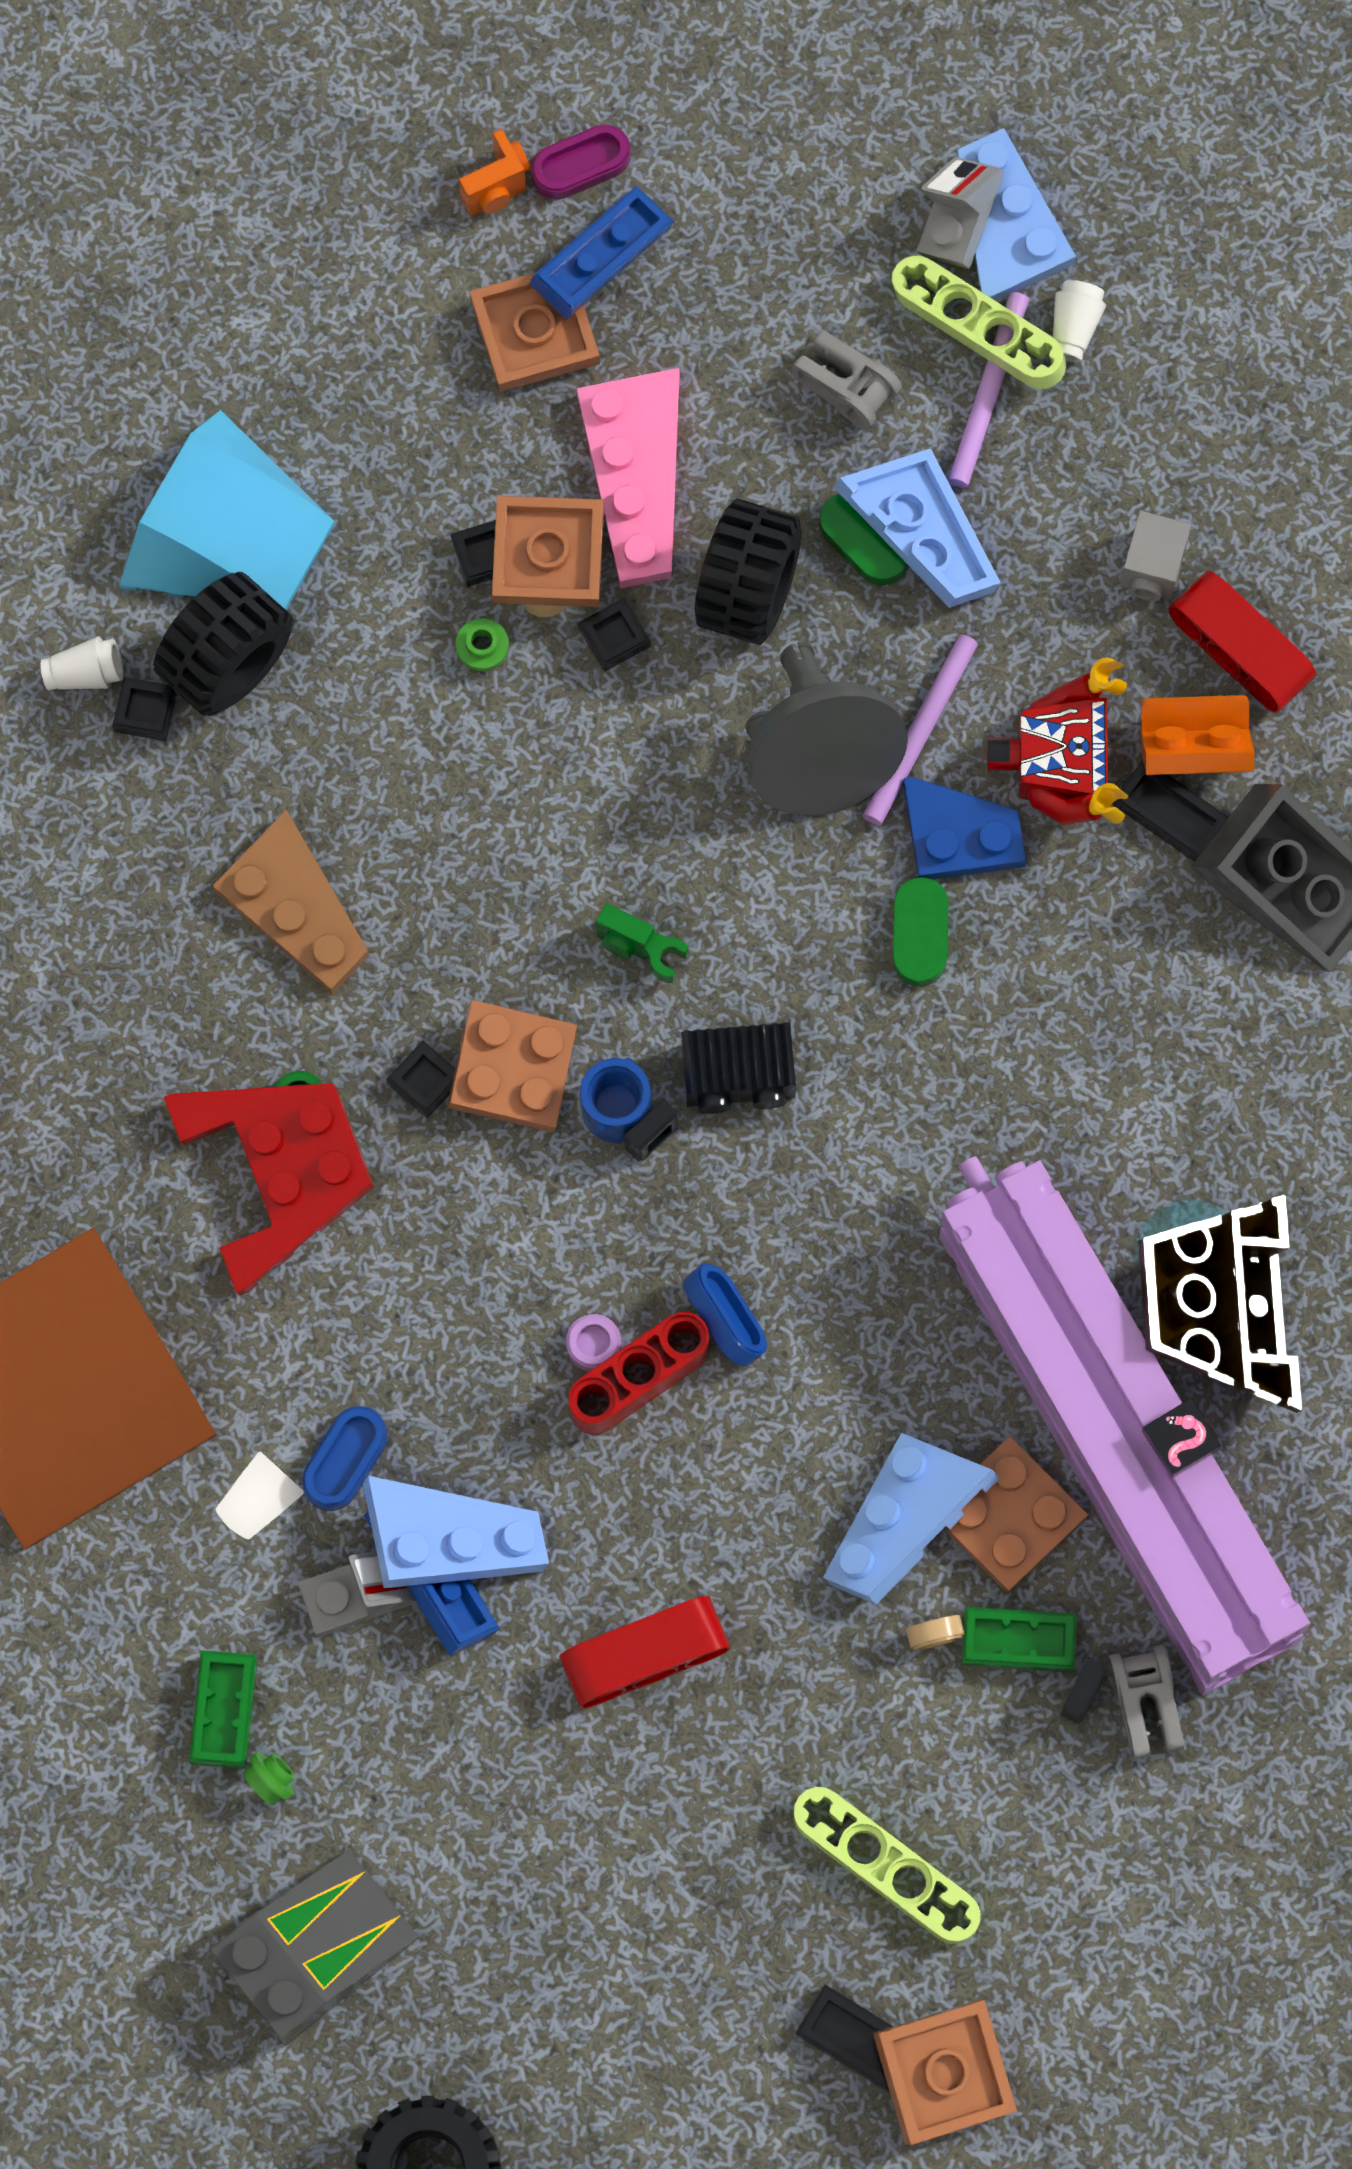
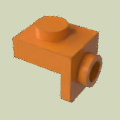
[459,128,530,217]

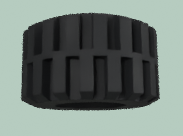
[695,498,802,645]
[153,571,294,716]
[355,2096,502,2169]

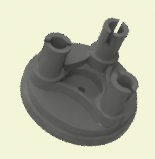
[745,642,908,815]

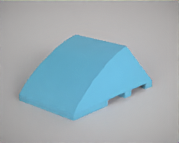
[119,410,335,610]

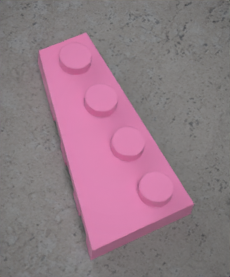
[576,368,680,588]

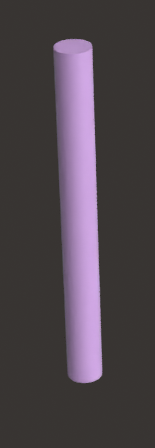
[948,292,1029,489]
[862,634,978,826]

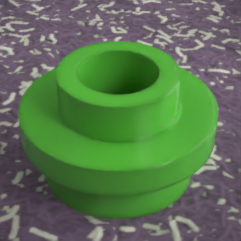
[455,618,509,671]
[243,1752,295,1805]

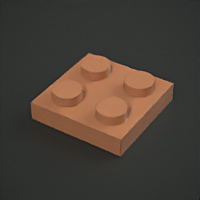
[469,272,600,393]
[492,496,604,607]
[447,1000,577,1132]
[943,1436,1088,1594]
[873,2000,1017,2145]

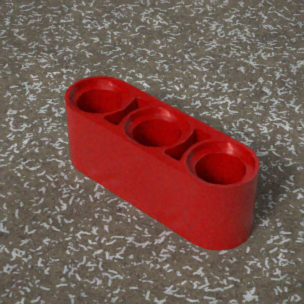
[1168,571,1316,713]
[568,1312,709,1435]
[559,1596,731,1709]

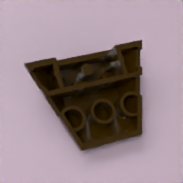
[1138,1195,1302,1413]

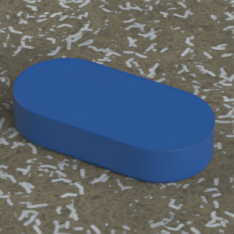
[684,1263,767,1366]
[302,1406,388,1511]

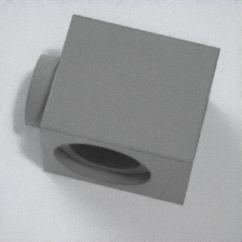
[1120,510,1192,601]

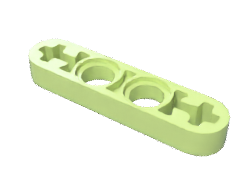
[892,256,1066,389]
[794,1787,980,1944]

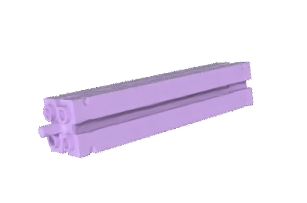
[939,1156,1310,1696]

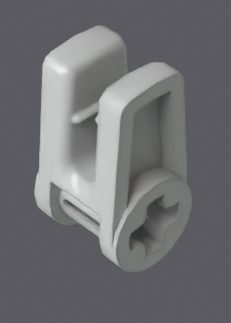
[792,330,902,429]
[1107,1644,1184,1760]

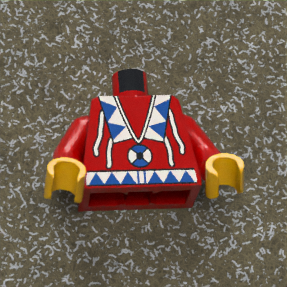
[987,657,1128,825]

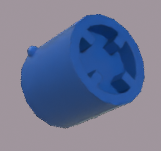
[580,1058,652,1143]

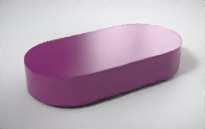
[531,125,631,199]

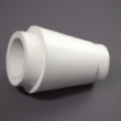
[1053,280,1106,363]
[40,636,123,691]

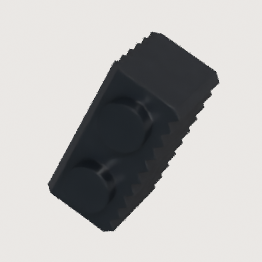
[681,1022,796,1114]

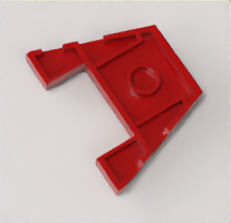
[164,1083,375,1295]

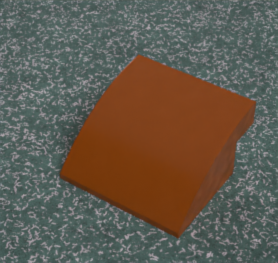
[0,1227,216,1551]

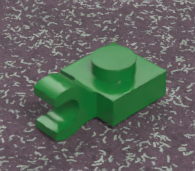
[596,903,689,983]

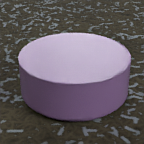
[566,1314,621,1372]

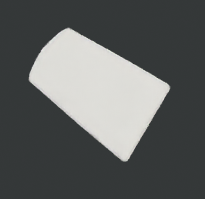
[216,1452,304,1540]

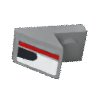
[916,157,1004,269]
[298,1551,417,1638]

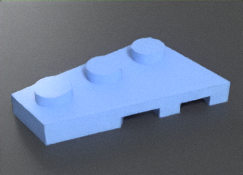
[957,128,1076,301]
[834,448,1001,608]
[823,1433,1000,1605]
[363,1476,549,1588]

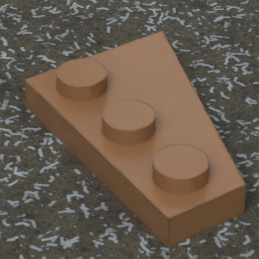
[213,810,369,995]

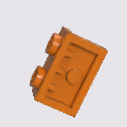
[1141,695,1255,775]

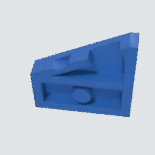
[903,777,1026,880]

